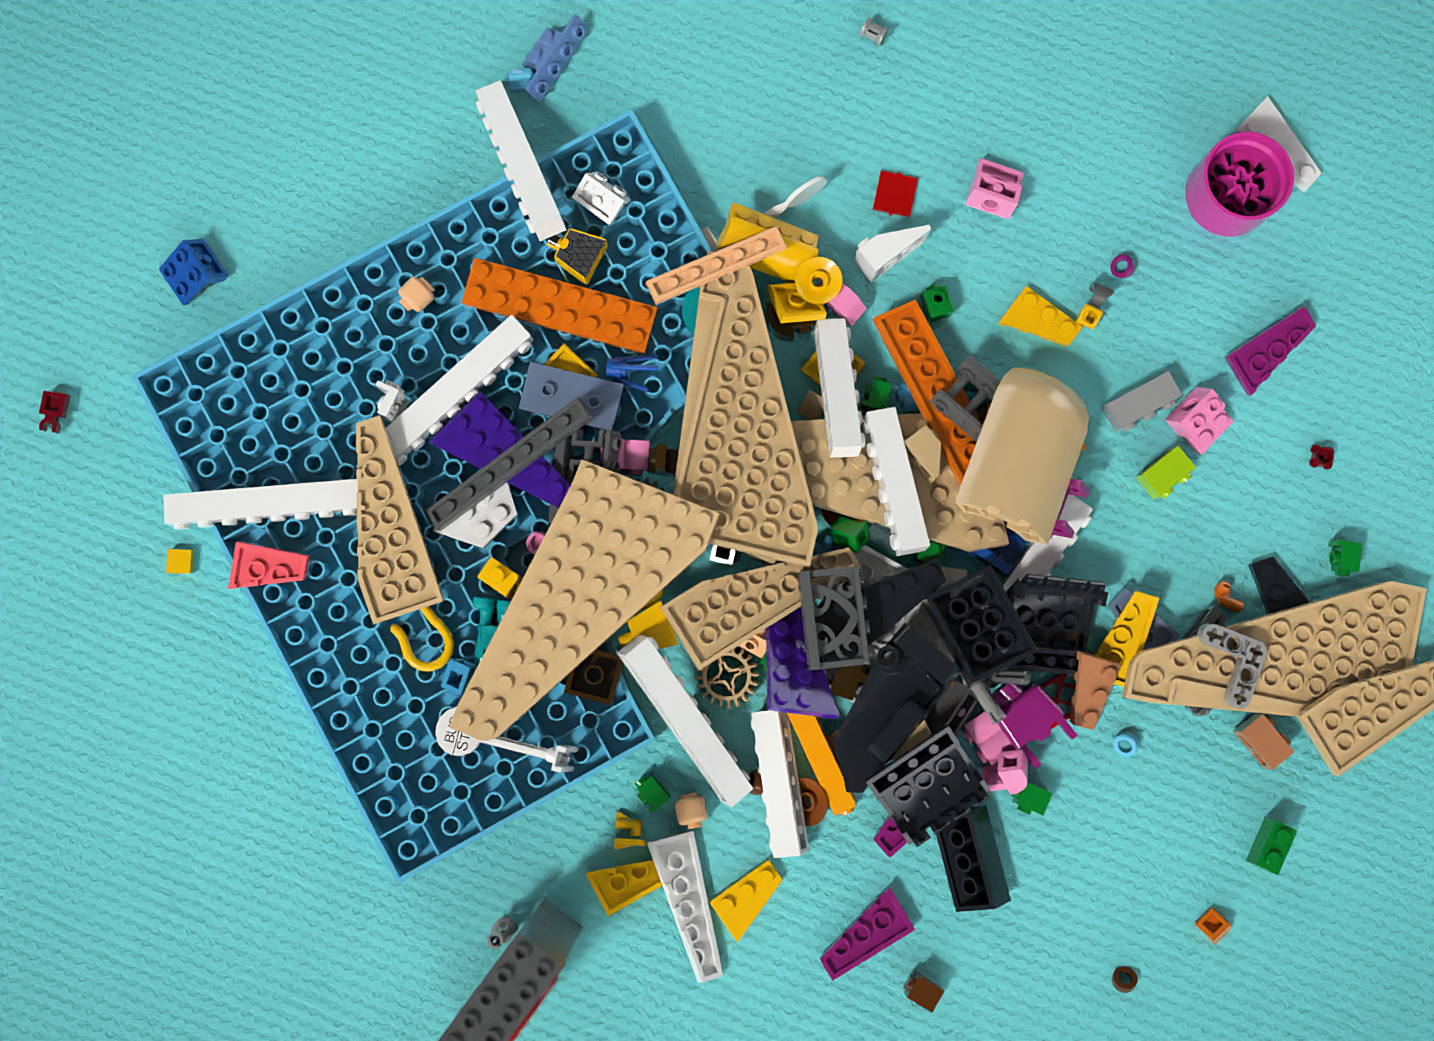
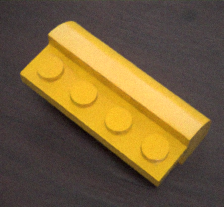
[716,202,819,283]

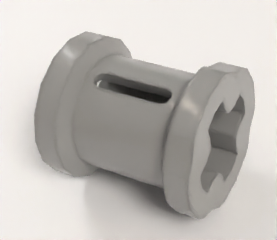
[859,17,889,47]

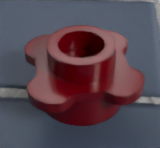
[1309,445,1334,470]

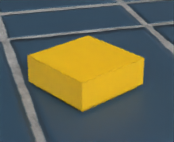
[166,549,194,574]

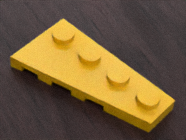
[1096,590,1159,687]

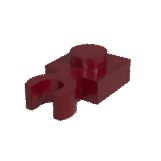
[39,390,70,434]

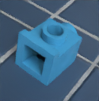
[441,658,478,698]

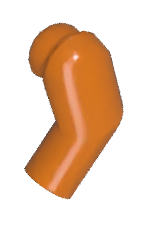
[1214,581,1244,613]

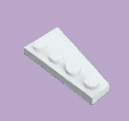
[1234,96,1322,192]

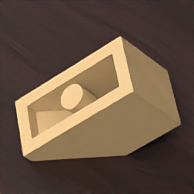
[904,425,941,485]

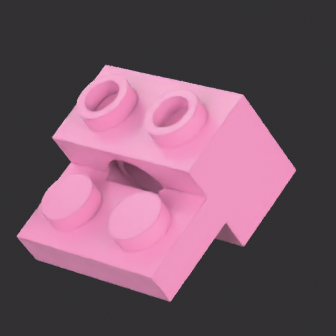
[965,158,1024,219]
[1165,387,1234,455]

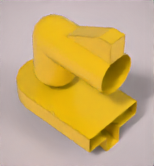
[614,812,646,850]

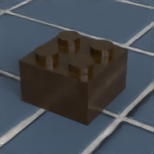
[564,650,624,705]

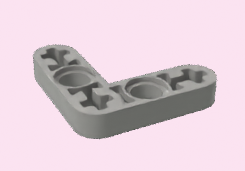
[1197,623,1267,709]

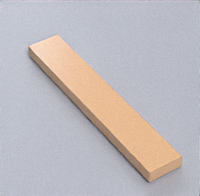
[646,226,787,305]

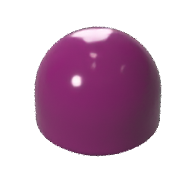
[1110,255,1136,279]

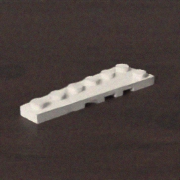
[647,831,723,983]

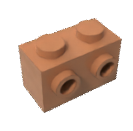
[1233,713,1294,770]

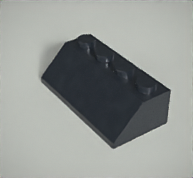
[936,805,1011,912]

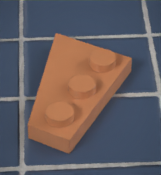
[1069,650,1121,730]

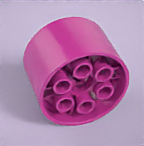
[1185,132,1294,237]

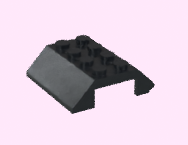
[1006,573,1108,675]
[864,724,990,847]

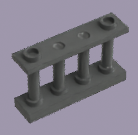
[929,355,1001,442]

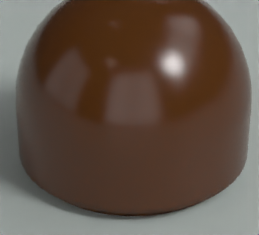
[748,770,764,795]
[1112,967,1138,993]

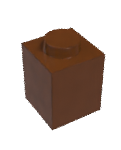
[903,971,944,1013]

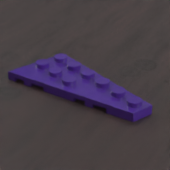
[429,392,571,508]
[766,606,840,719]

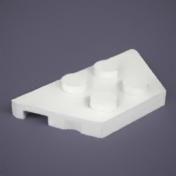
[433,482,518,548]

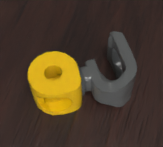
[1075,282,1114,330]

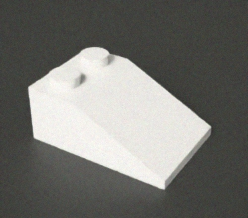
[854,225,932,283]

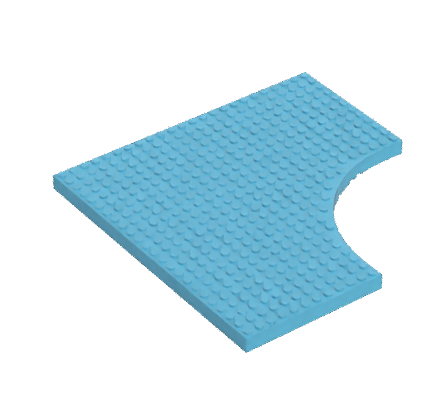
[132,109,713,884]

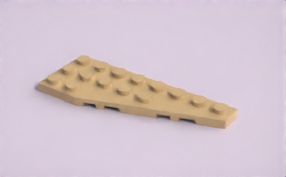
[356,415,444,624]
[660,547,862,670]
[1296,660,1434,777]

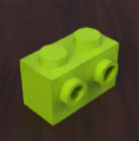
[1135,446,1196,499]

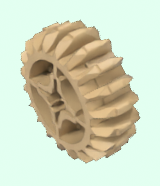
[694,647,759,708]

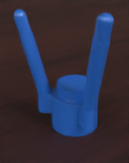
[606,354,659,392]

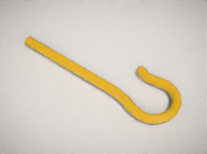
[390,606,455,672]

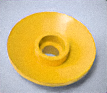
[795,257,842,304]

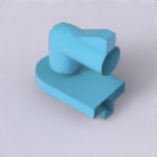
[506,68,534,92]

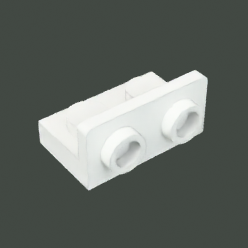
[572,172,631,225]
[376,380,409,423]

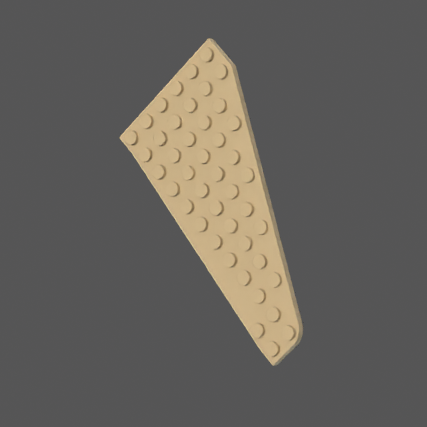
[673,251,818,567]
[791,409,1009,552]
[449,460,720,741]
[1122,581,1427,717]

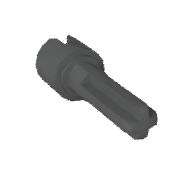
[984,669,1031,688]

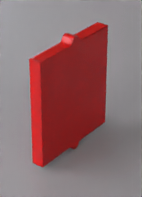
[872,170,918,218]

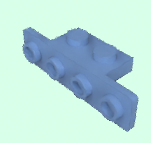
[522,15,589,103]

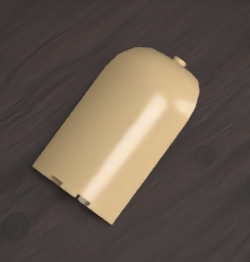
[955,367,1089,544]

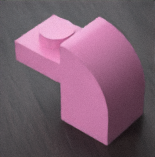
[817,280,867,326]
[982,749,1028,795]

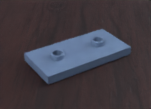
[519,362,624,430]

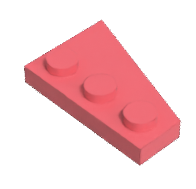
[228,541,310,589]

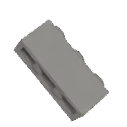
[1101,371,1183,432]

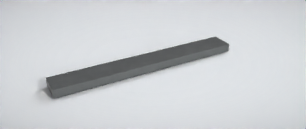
[426,397,593,531]

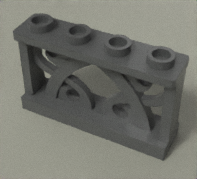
[797,566,873,670]

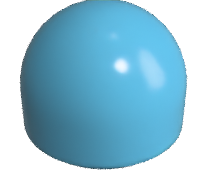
[1113,732,1139,757]

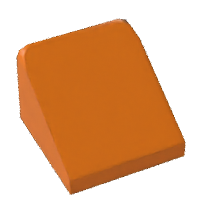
[1195,907,1232,945]

